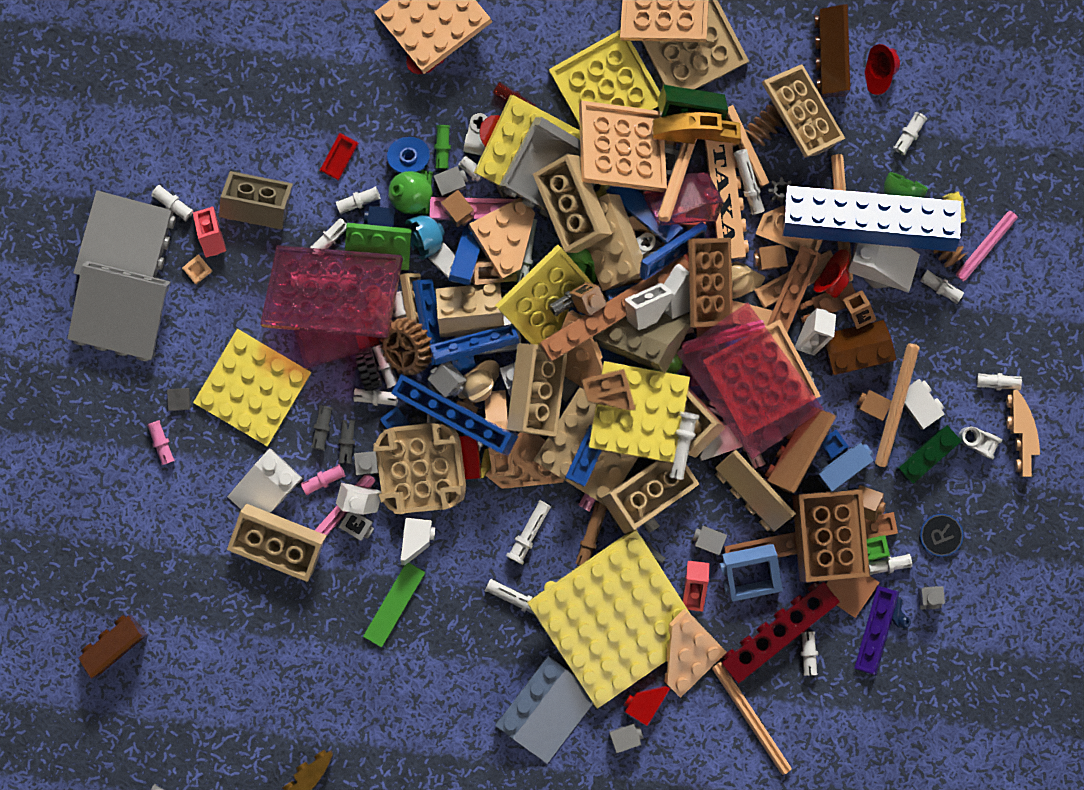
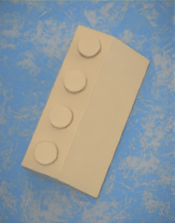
[714,450,796,532]

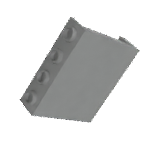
[499,117,596,219]
[74,190,176,278]
[68,261,171,361]

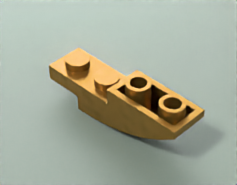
[652,112,741,144]
[282,749,333,790]

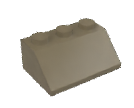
[219,171,293,229]

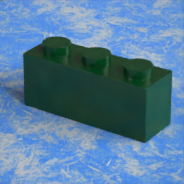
[657,85,728,120]
[896,425,962,484]

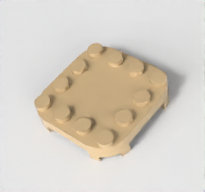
[373,422,466,514]

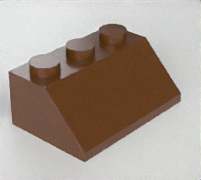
[824,320,897,377]
[79,615,148,679]

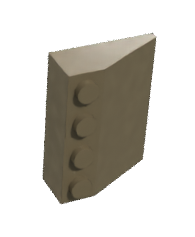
[593,301,691,373]

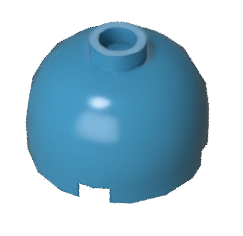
[405,215,445,260]

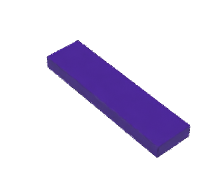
[854,586,900,675]

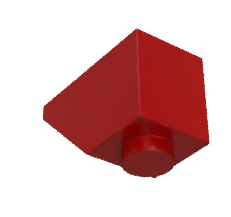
[623,685,670,726]

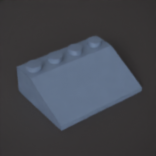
[495,655,593,764]

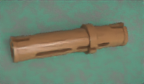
[575,502,607,565]

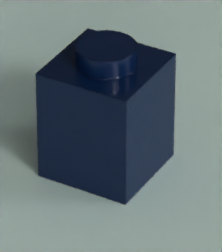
[364,206,396,227]

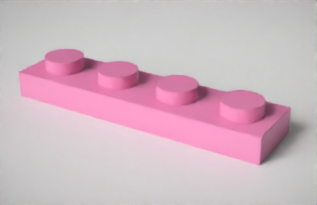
[430,197,516,221]

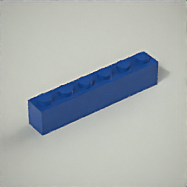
[391,375,518,456]

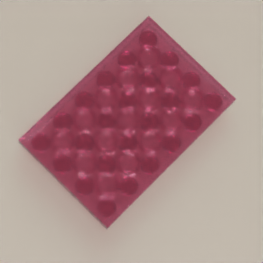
[260,245,403,338]
[676,302,823,459]

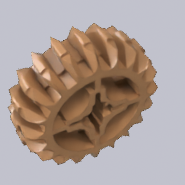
[380,318,432,376]

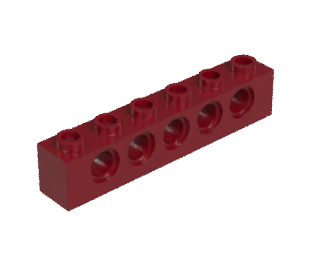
[722,581,840,684]

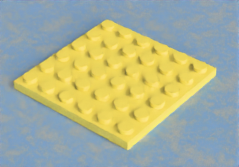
[527,529,690,709]

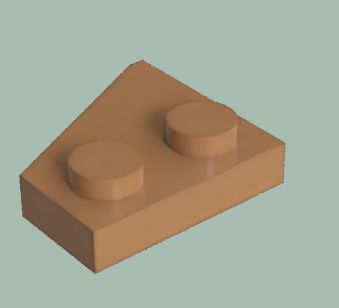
[582,369,635,411]

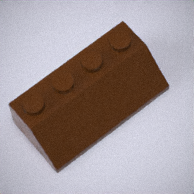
[814,4,850,97]

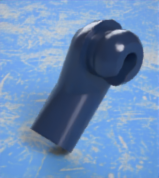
[892,599,911,629]

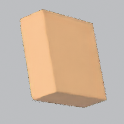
[182,254,212,285]

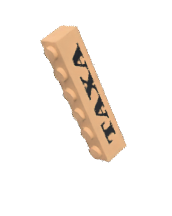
[704,140,749,260]

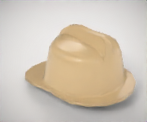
[731,261,765,299]
[457,360,500,402]

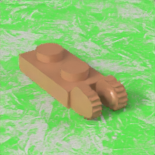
[797,283,855,323]

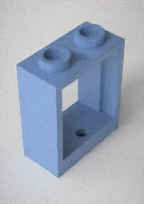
[815,443,874,492]
[720,544,783,602]

